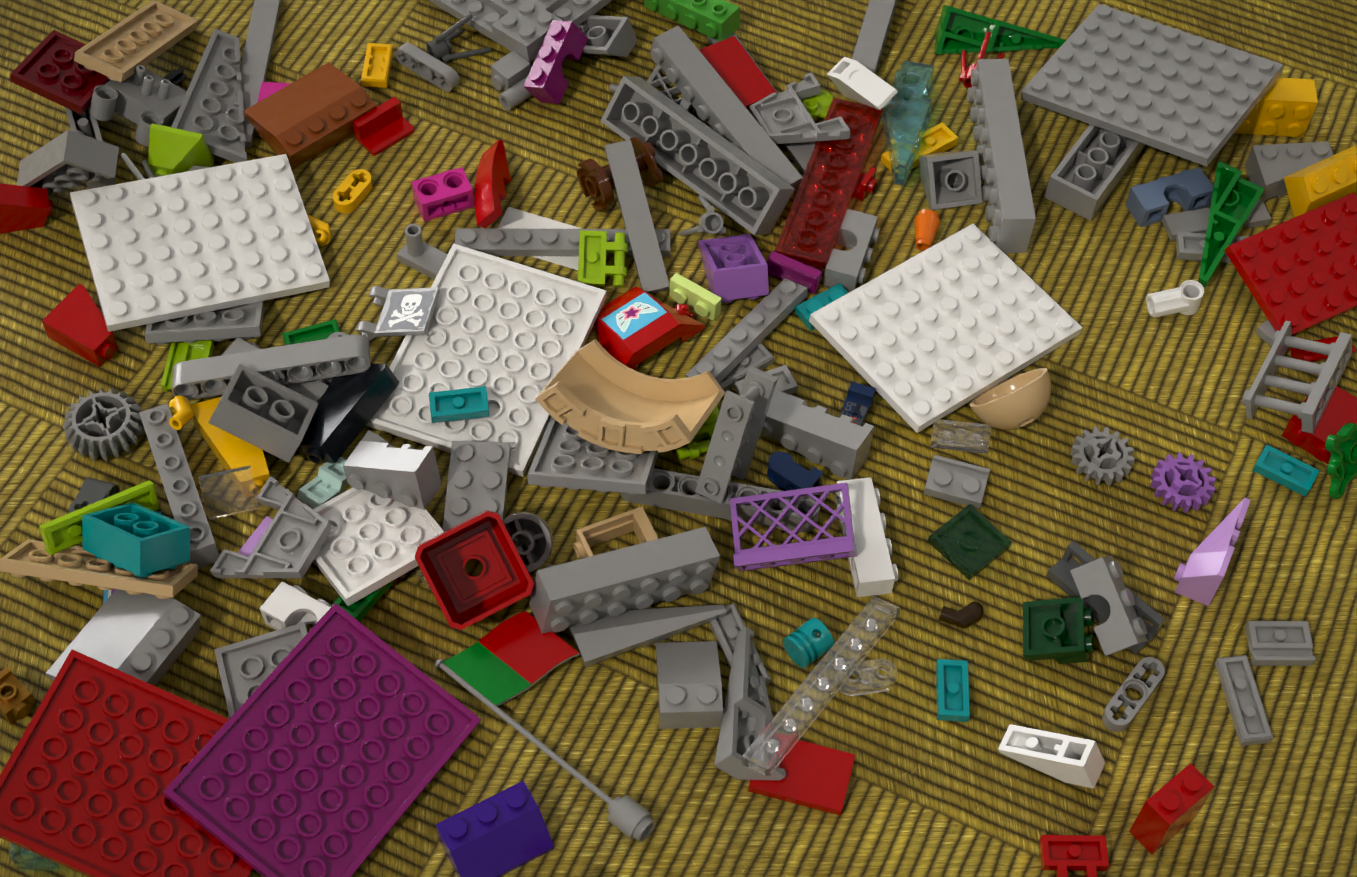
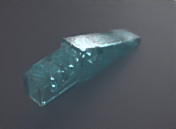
[880,61,934,186]

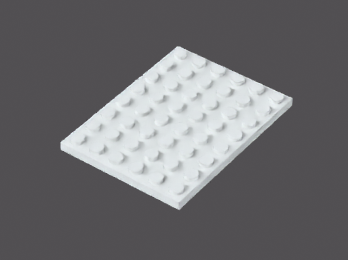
[70,154,330,332]
[809,224,1083,433]
[366,243,607,477]

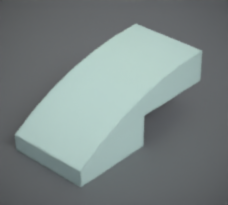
[297,457,349,509]

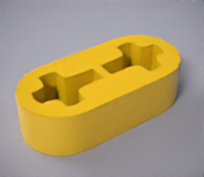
[333,169,373,213]

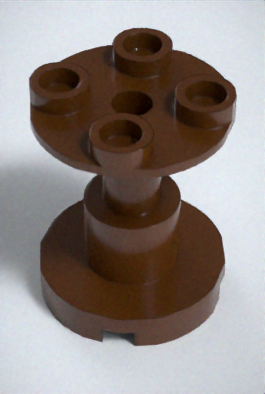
[577,137,663,212]

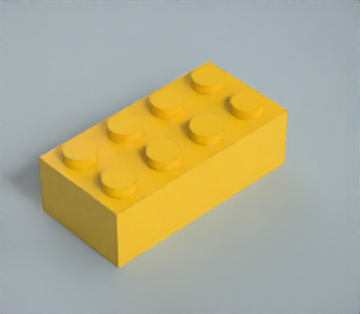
[1234,77,1318,137]

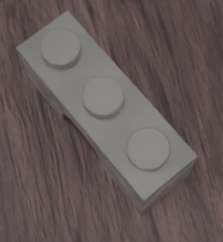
[823,209,880,292]
[1070,556,1147,656]

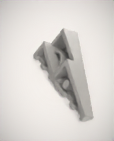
[568,604,727,668]
[714,627,786,781]

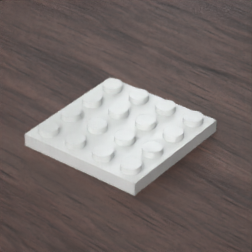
[313,487,444,606]

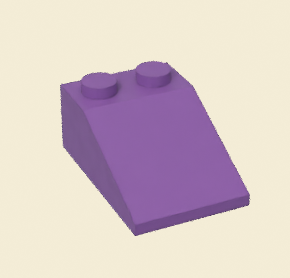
[698,234,769,303]

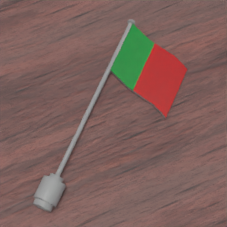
[435,611,656,842]

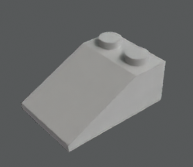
[656,641,723,729]

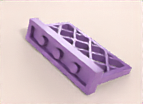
[730,483,857,572]

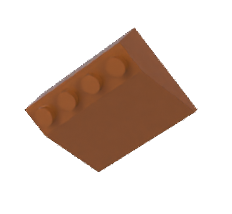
[243,62,377,170]

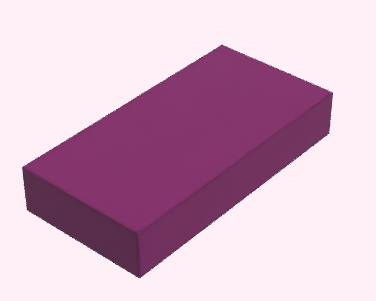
[768,251,822,295]

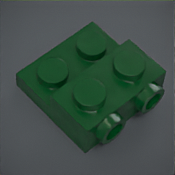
[1023,597,1095,664]

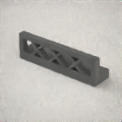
[1046,541,1165,655]

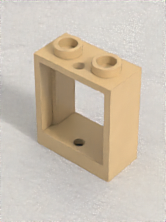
[573,506,658,559]

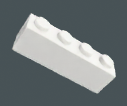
[834,477,898,597]

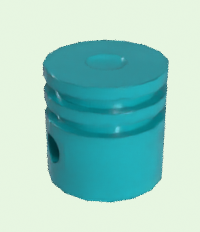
[783,617,834,668]

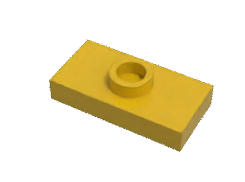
[361,43,394,88]

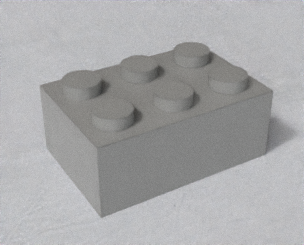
[208,363,319,463]

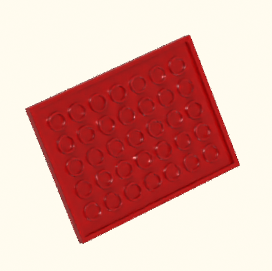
[0,649,253,877]

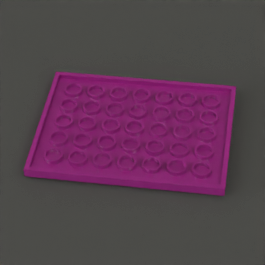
[163,603,481,877]

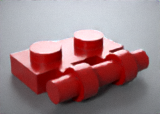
[1039,835,1109,877]

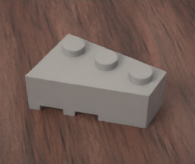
[1245,141,1333,203]
[343,441,442,510]

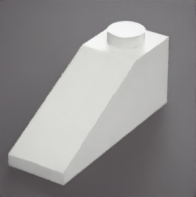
[998,724,1105,789]

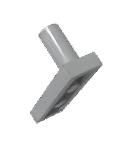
[397,224,448,280]

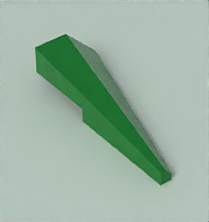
[934,5,1066,55]
[1198,161,1265,288]

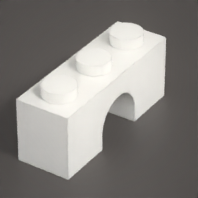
[259,581,331,630]

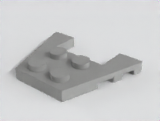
[749,72,850,144]
[210,477,332,578]

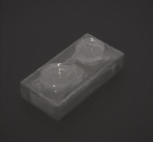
[930,419,991,454]

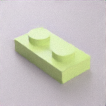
[669,273,722,322]

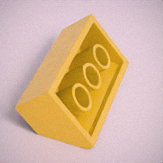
[1283,145,1357,218]

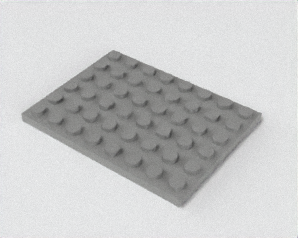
[1021,4,1283,167]

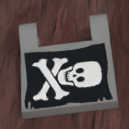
[356,286,440,341]

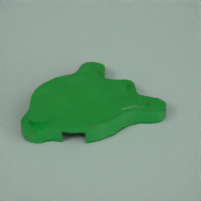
[1325,422,1357,499]

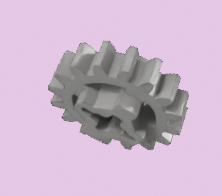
[1070,427,1135,486]

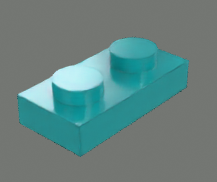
[795,283,848,331]
[429,386,490,423]
[1252,444,1320,497]
[936,659,970,722]

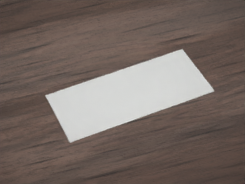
[498,207,582,270]

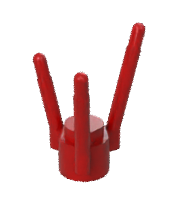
[959,31,1004,89]

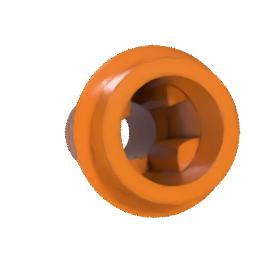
[914,209,941,251]

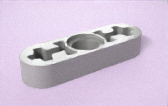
[395,42,460,92]
[1102,657,1165,732]

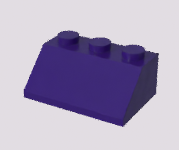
[436,780,554,877]

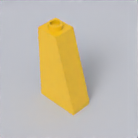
[191,397,270,497]

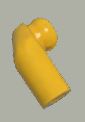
[307,215,332,246]
[169,395,194,430]

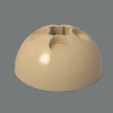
[969,368,1051,430]

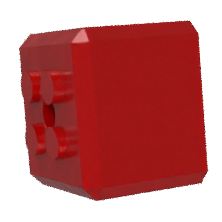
[415,510,534,630]

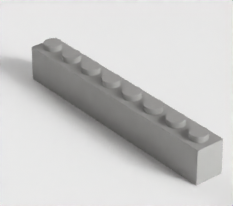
[650,25,803,194]

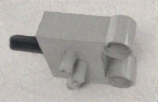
[89,65,187,147]

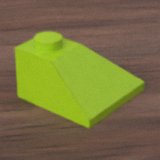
[148,123,215,177]

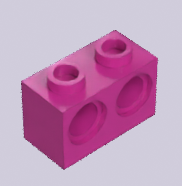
[412,167,474,222]

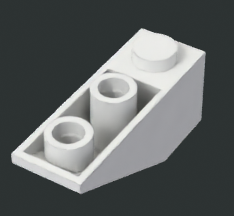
[827,57,898,110]

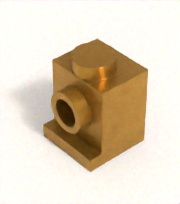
[0,667,37,725]

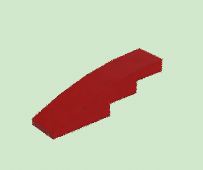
[474,139,511,229]

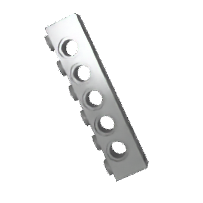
[139,404,219,569]

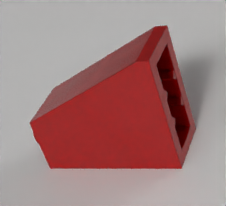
[0,183,53,234]
[42,283,118,367]

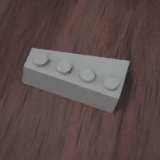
[17,130,119,196]
[761,389,874,480]

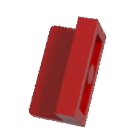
[353,96,415,156]

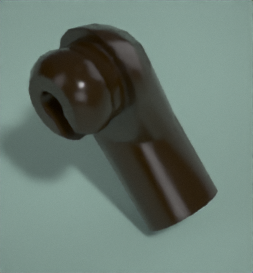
[939,601,984,629]

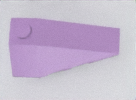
[1174,498,1250,606]

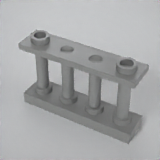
[1242,320,1352,434]
[695,367,778,504]

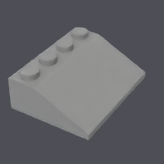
[46,589,201,686]

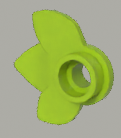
[800,90,841,122]

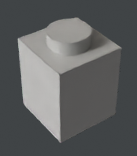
[491,50,531,92]

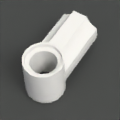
[1146,280,1204,318]

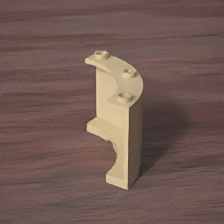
[535,339,725,454]

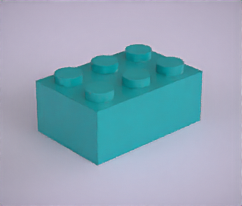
[82,502,190,577]

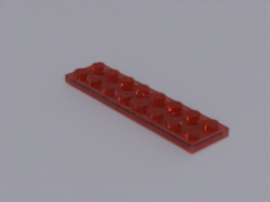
[775,98,883,269]

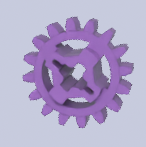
[1150,453,1216,513]

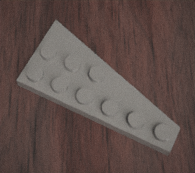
[171,29,247,163]

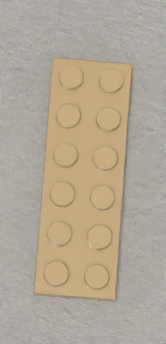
[74,0,198,83]
[0,539,198,599]

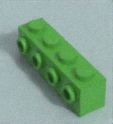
[644,0,741,42]

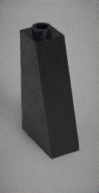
[299,364,399,464]

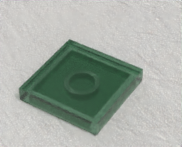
[928,504,1012,581]

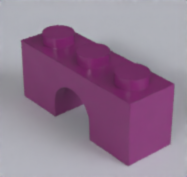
[523,20,588,104]

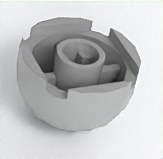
[502,512,553,572]

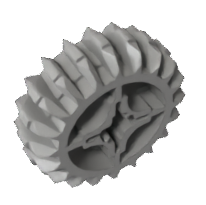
[63,387,144,462]

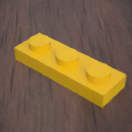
[881,122,959,177]

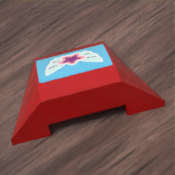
[594,286,705,371]

